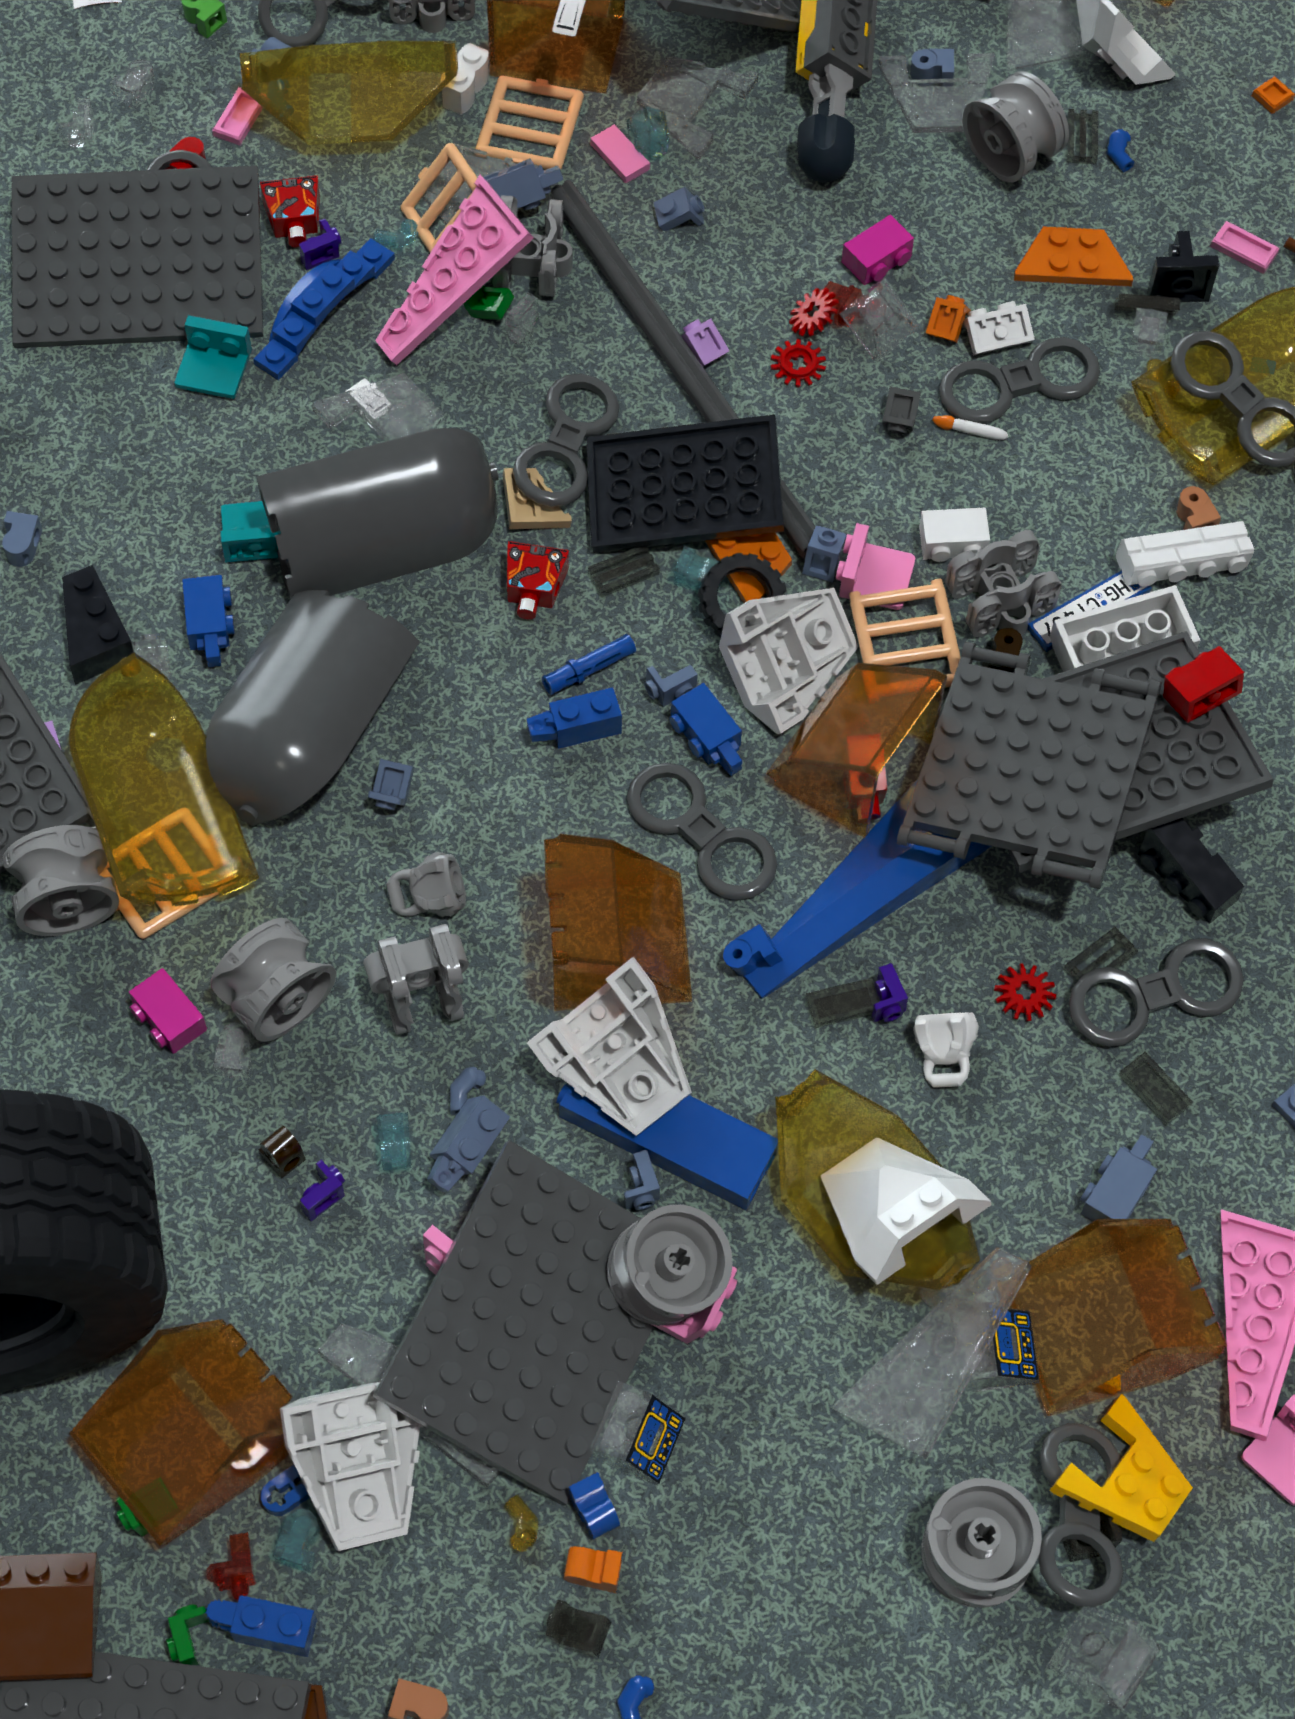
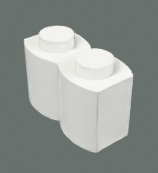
[442,43,489,115]

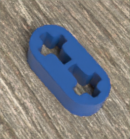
[261,1464,310,1516]

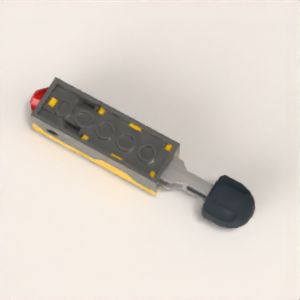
[795,0,877,183]

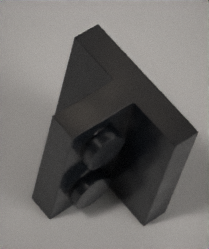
[1147,231,1219,303]

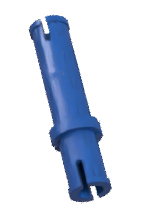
[542,634,636,695]

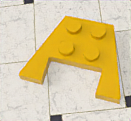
[1050,1394,1193,1542]

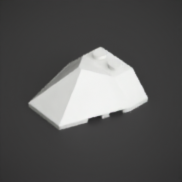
[1076,0,1176,85]
[719,588,859,734]
[527,957,692,1136]
[820,1137,992,1285]
[280,1382,424,1551]

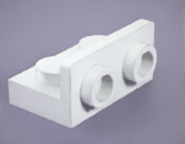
[962,301,1035,356]

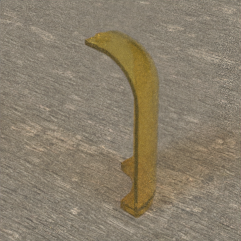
[1131,286,1295,485]
[69,652,259,906]

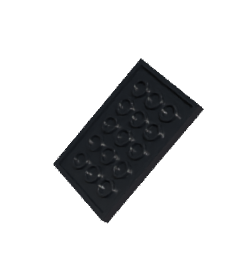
[587,414,785,553]

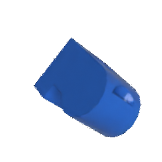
[723,924,783,976]
[568,1472,620,1539]

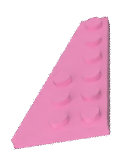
[375,174,534,365]
[1220,1209,1295,1441]

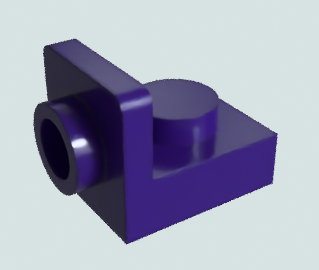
[299,218,342,271]
[872,963,908,1022]
[300,1160,345,1221]

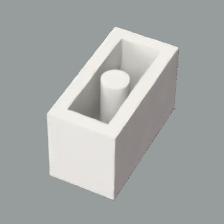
[919,508,990,562]

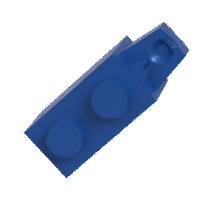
[182,575,235,667]
[669,683,743,776]
[527,687,622,749]

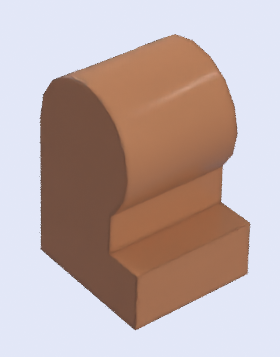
[1176,486,1221,530]
[388,1679,449,1719]

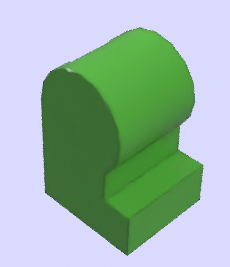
[181,0,227,39]

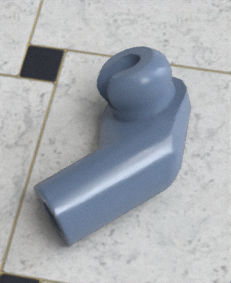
[450,1066,486,1115]

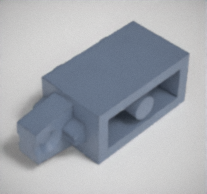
[483,159,564,210]
[427,1095,510,1192]
[1080,1134,1157,1236]

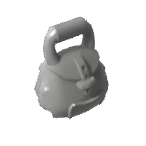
[386,852,466,917]

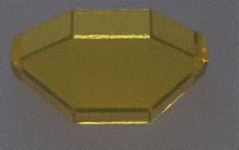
[240,40,459,145]
[775,1069,980,1290]

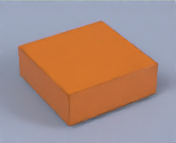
[1252,76,1295,114]

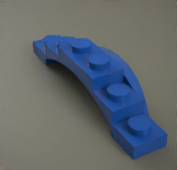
[253,238,395,380]

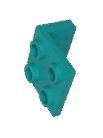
[174,315,252,399]
[220,501,279,563]

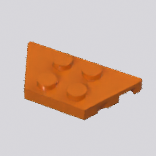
[1014,226,1133,287]
[705,532,792,603]

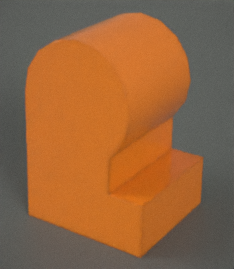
[563,1547,622,1593]

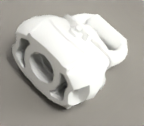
[913,1012,979,1088]

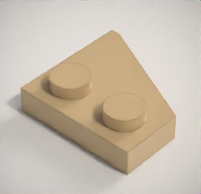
[503,468,572,529]

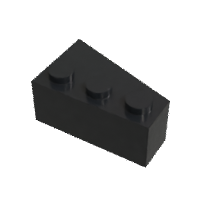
[62,565,136,685]
[1138,818,1244,924]

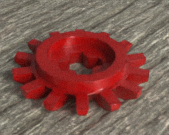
[789,288,839,336]
[771,339,826,387]
[994,963,1056,1021]

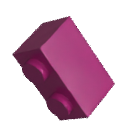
[841,214,914,286]
[129,968,207,1054]

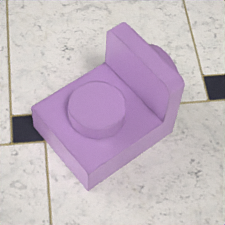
[682,319,729,367]

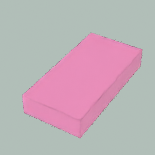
[212,87,266,145]
[590,124,650,183]
[1210,221,1280,274]

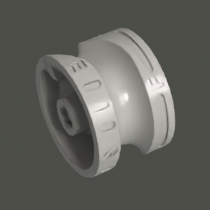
[963,71,1069,182]
[2,825,119,936]
[210,918,336,1042]
[607,1205,733,1326]
[921,1478,1042,1608]

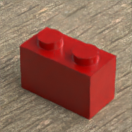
[1163,646,1244,723]

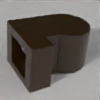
[982,628,1023,673]
[258,1125,306,1179]

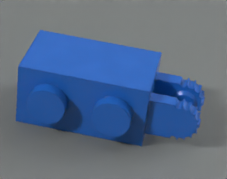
[205,1595,317,1657]

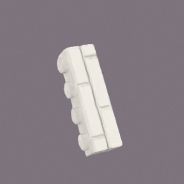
[1116,521,1254,587]

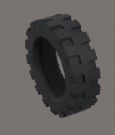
[698,553,787,637]

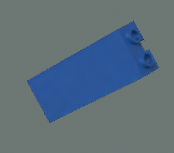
[556,1084,780,1211]

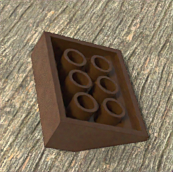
[0,1552,102,1680]

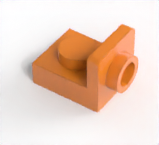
[926,295,971,343]

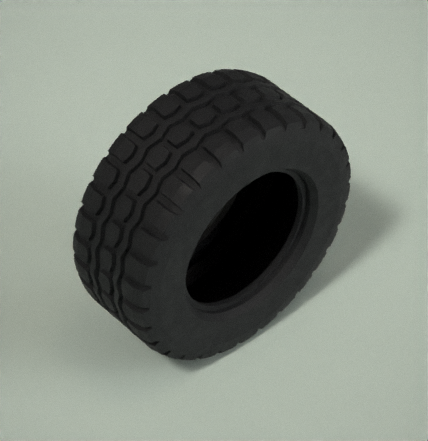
[0,1089,167,1393]

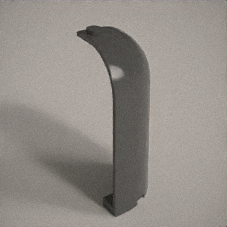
[257,428,499,600]
[206,590,420,826]

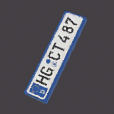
[1028,570,1152,652]

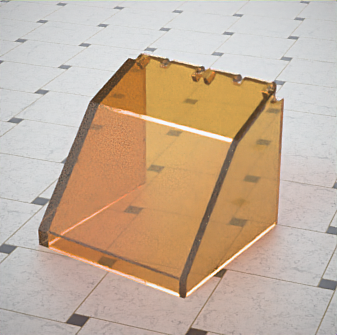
[487,0,625,94]
[767,663,947,837]
[544,834,692,1011]
[997,1219,1228,1416]
[69,1319,293,1546]

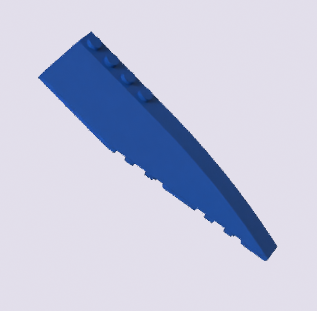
[743,780,992,999]

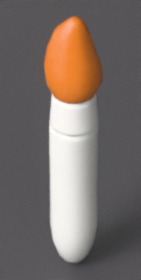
[932,415,1008,440]

